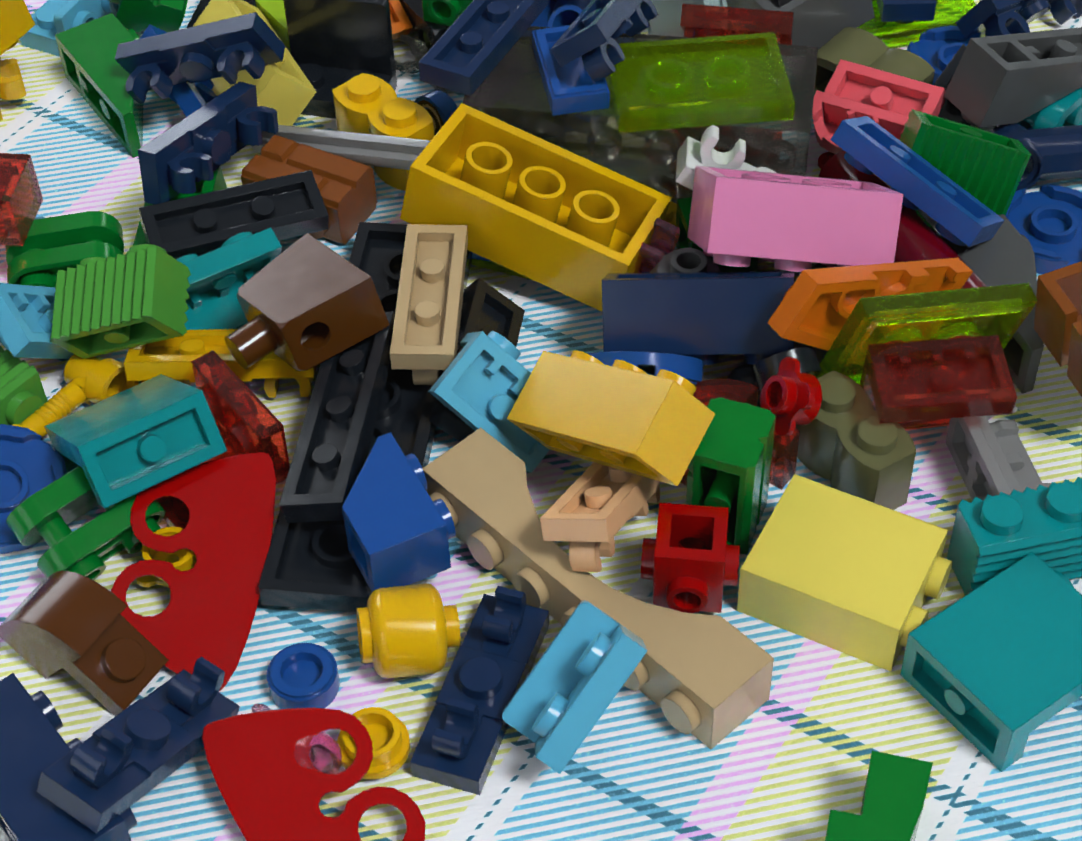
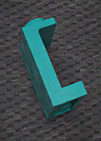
[44,374,227,509]
[900,552,1082,772]

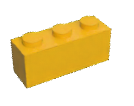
[507,350,715,487]

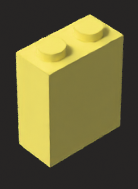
[737,474,953,671]

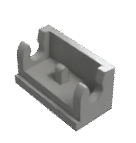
[946,396,1051,500]

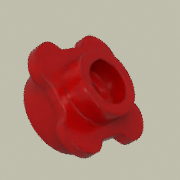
[760,357,822,436]

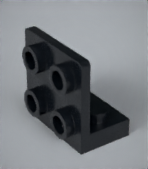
[283,0,397,119]

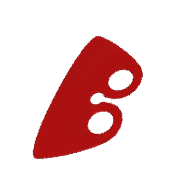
[111,452,276,691]
[202,708,425,841]

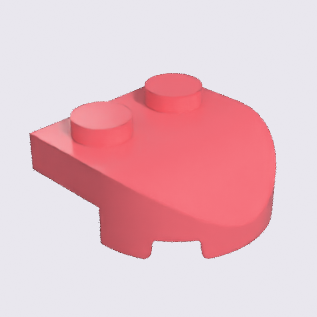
[812,59,945,154]

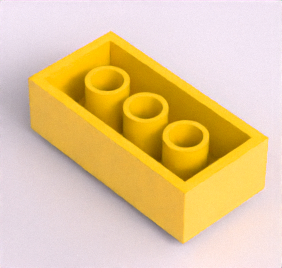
[400,103,672,312]

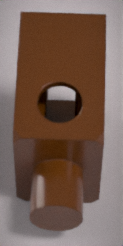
[225,233,390,371]

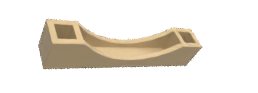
[423,427,774,749]

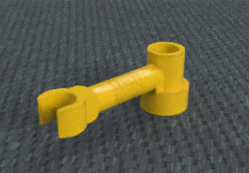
[12,354,139,438]

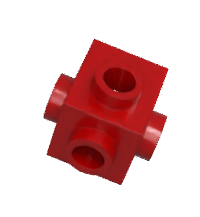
[640,503,740,613]

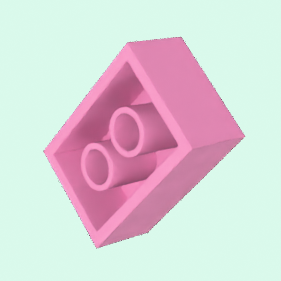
[687,166,903,272]

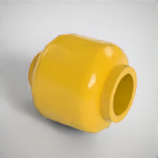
[356,583,461,679]

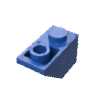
[342,432,456,592]

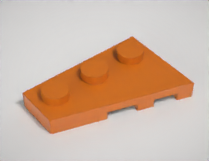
[767,258,973,371]

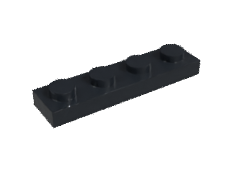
[279,311,395,523]

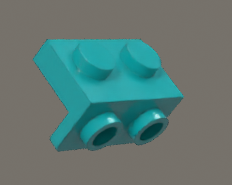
[176,227,282,330]

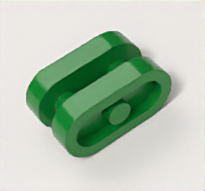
[5,211,124,287]
[6,466,166,581]

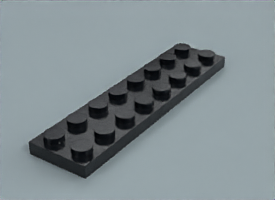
[258,222,472,613]

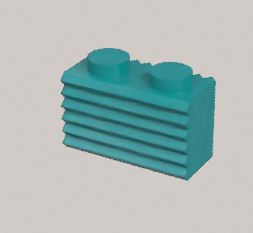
[947,477,1082,596]

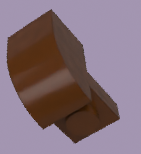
[0,571,168,716]

